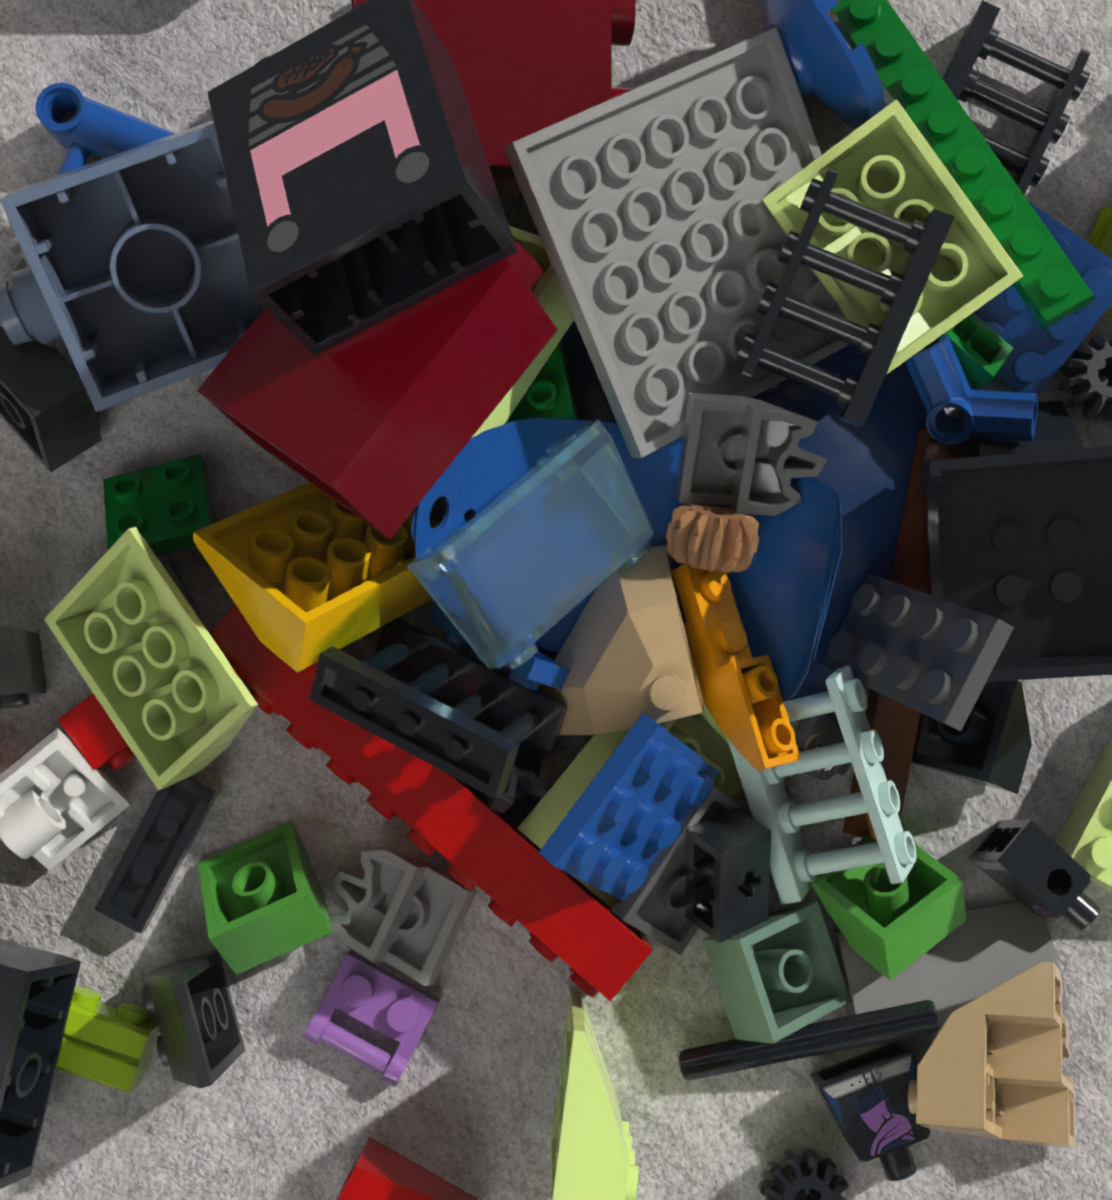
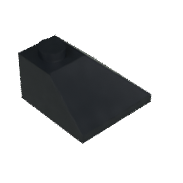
[911,680,1032,794]

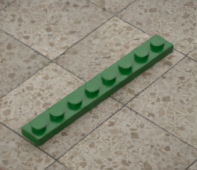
[830,0,1094,329]

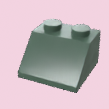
[703,901,851,1043]

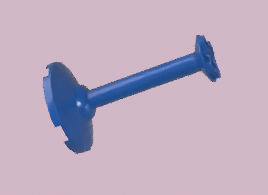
[518,0,886,215]

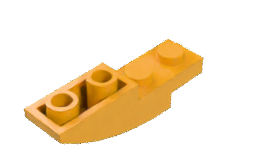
[671,564,801,771]

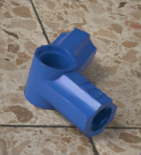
[905,334,1038,445]

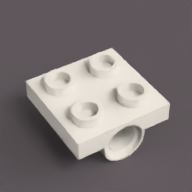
[0,728,131,871]

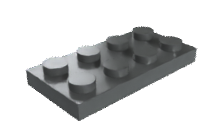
[822,574,1014,731]

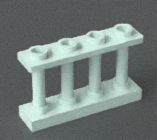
[727,666,917,905]

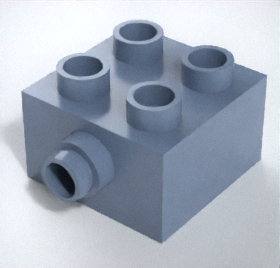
[0,120,265,412]

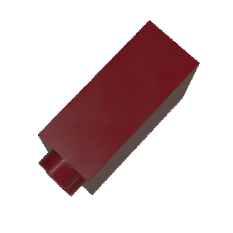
[351,0,636,177]
[197,241,558,540]

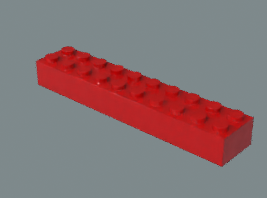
[209,604,653,1001]

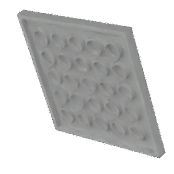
[503,27,849,458]

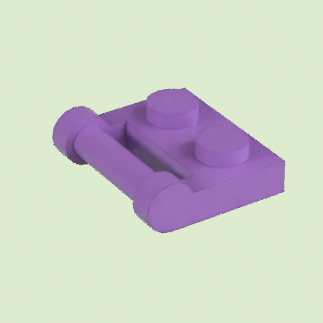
[303,951,440,1087]

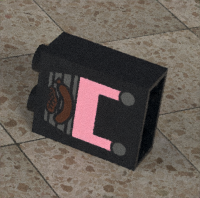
[207,0,517,355]

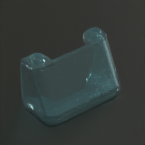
[407,419,654,669]

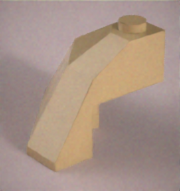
[540,544,704,735]
[908,962,1075,1149]

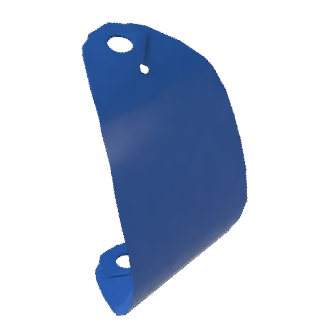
[411,418,842,702]

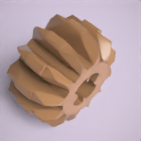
[665,503,759,574]

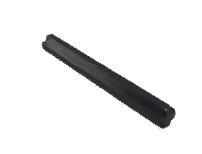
[679,1000,940,1081]

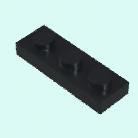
[94,777,219,933]

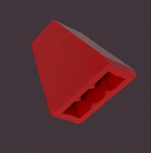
[336,1137,478,1200]

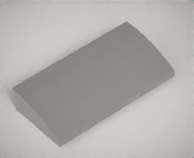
[834,900,1069,1030]

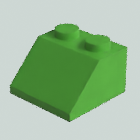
[197,821,333,975]
[811,838,967,981]

